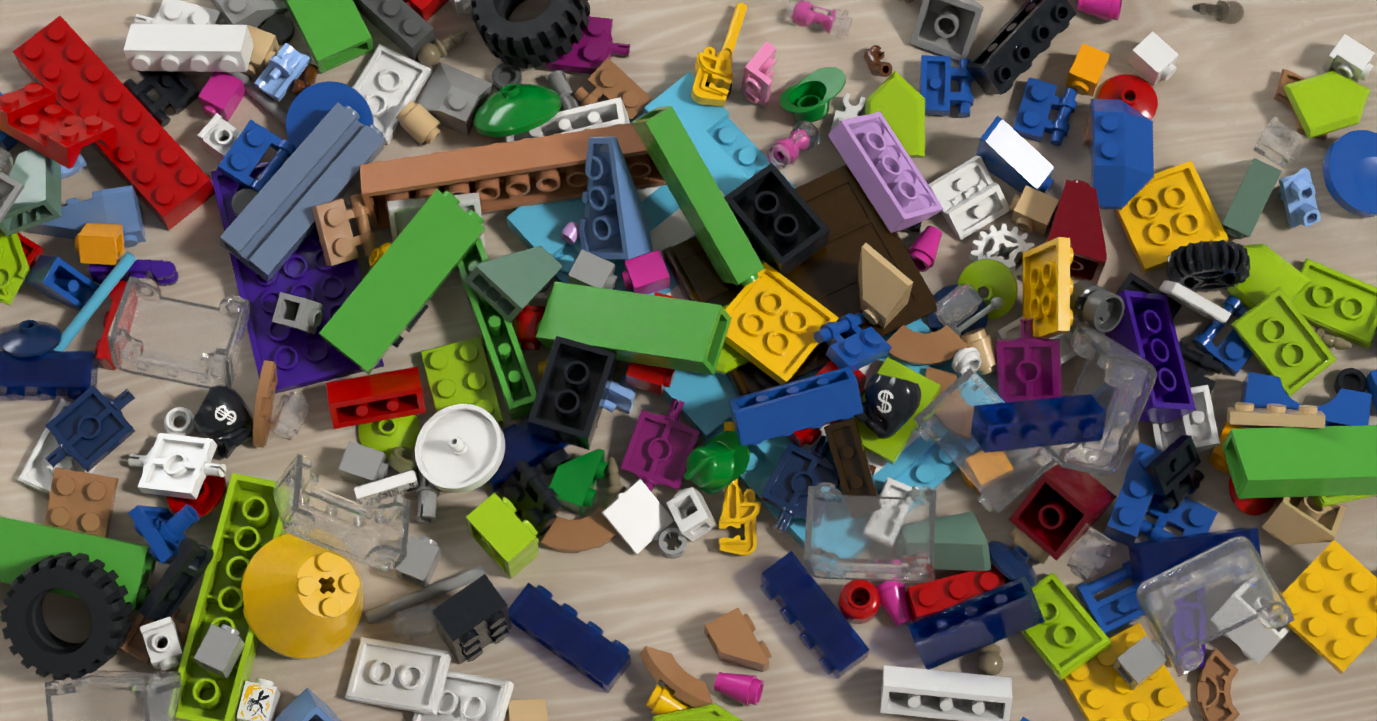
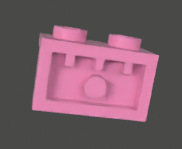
[741,41,776,107]

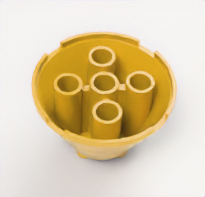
[241,532,364,659]

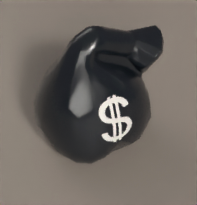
[853,374,921,439]
[192,385,254,459]

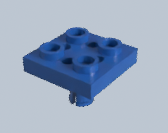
[129,504,200,564]

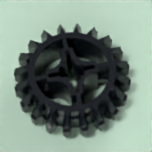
[1167,239,1251,293]

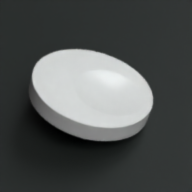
[415,404,505,493]

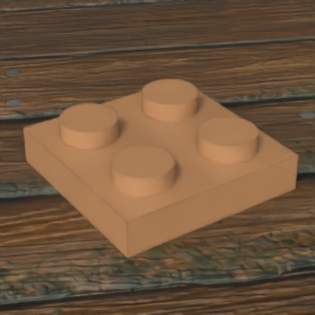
[45,467,119,537]

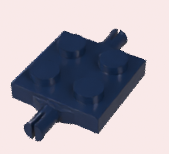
[45,385,135,472]
[760,436,840,533]

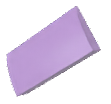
[828,112,943,233]

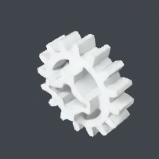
[969,224,1035,283]

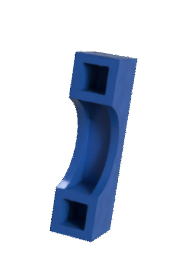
[1240,372,1372,428]

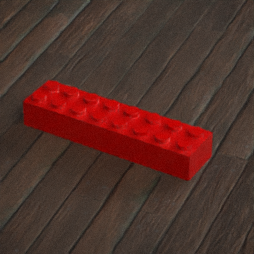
[13,16,215,230]

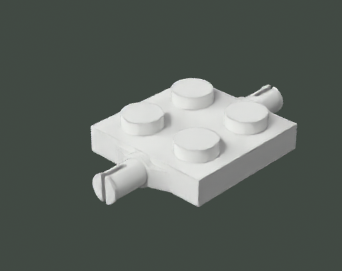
[134,0,222,25]
[128,433,226,499]

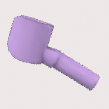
[561,222,580,244]

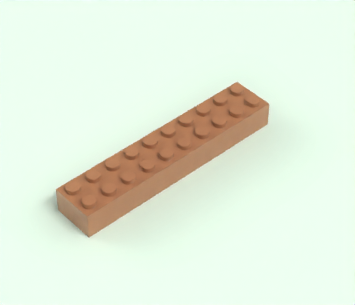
[360,123,666,230]

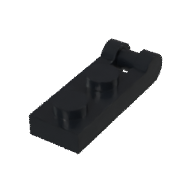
[138,538,214,621]

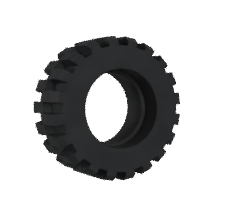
[471,0,590,68]
[1,552,132,681]

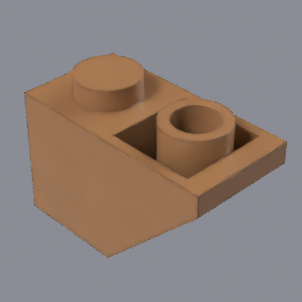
[704,608,771,672]

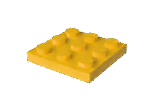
[1114,160,1228,273]
[1022,237,1073,339]
[724,262,839,385]
[1269,540,1377,674]
[1062,623,1188,721]

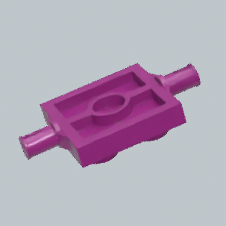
[546,16,630,74]
[996,318,1062,424]
[620,398,701,492]

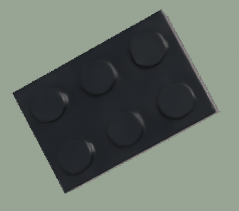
[724,163,830,276]
[527,336,617,450]
[431,574,512,664]

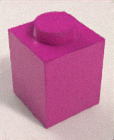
[198,72,246,121]
[621,250,670,295]

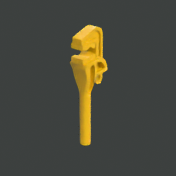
[691,3,747,107]
[719,422,762,556]

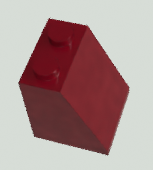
[1047,180,1107,284]
[1009,457,1117,561]

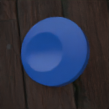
[286,81,374,149]
[1323,130,1377,217]

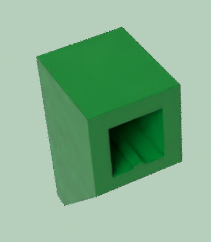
[549,449,608,515]

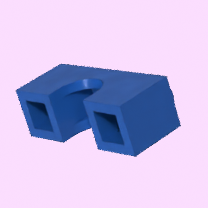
[1102,442,1163,547]

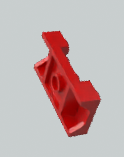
[0,82,116,169]

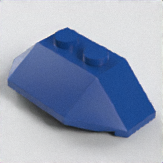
[1090,99,1154,210]

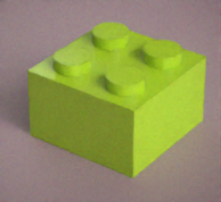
[466,492,539,579]

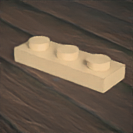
[1227,402,1326,428]

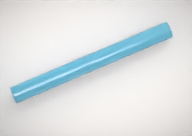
[53,251,137,354]

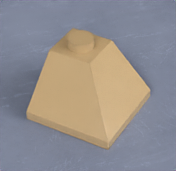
[857,243,913,329]
[1262,496,1347,545]

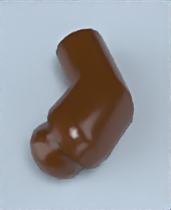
[864,45,893,77]
[290,63,318,95]

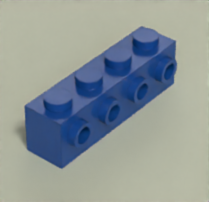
[728,367,863,446]

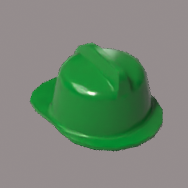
[779,67,846,125]
[683,431,750,494]

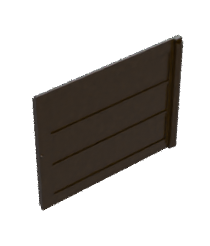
[661,164,940,397]

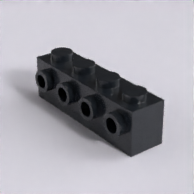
[966,0,1077,95]

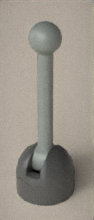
[935,297,1003,338]

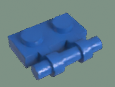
[920,55,974,118]
[1013,77,1077,146]
[814,312,892,372]
[1139,495,1218,558]

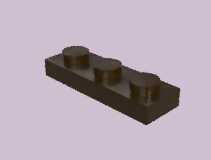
[824,418,883,518]

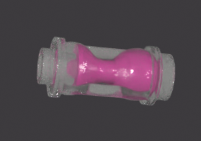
[784,0,853,39]
[767,121,820,169]

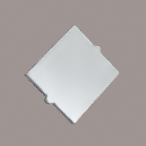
[601,479,674,554]

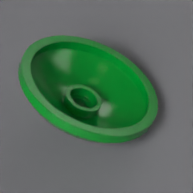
[473,84,561,137]

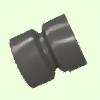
[1070,280,1125,333]

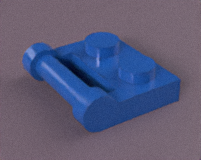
[217,119,296,193]
[1192,296,1253,377]
[1075,560,1159,635]

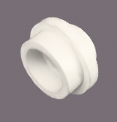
[952,347,982,376]
[164,407,195,436]

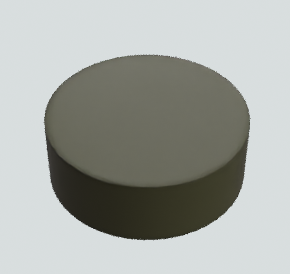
[388,447,418,473]

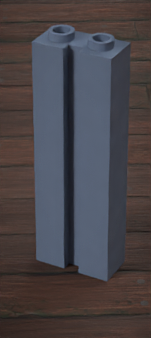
[220,102,385,283]

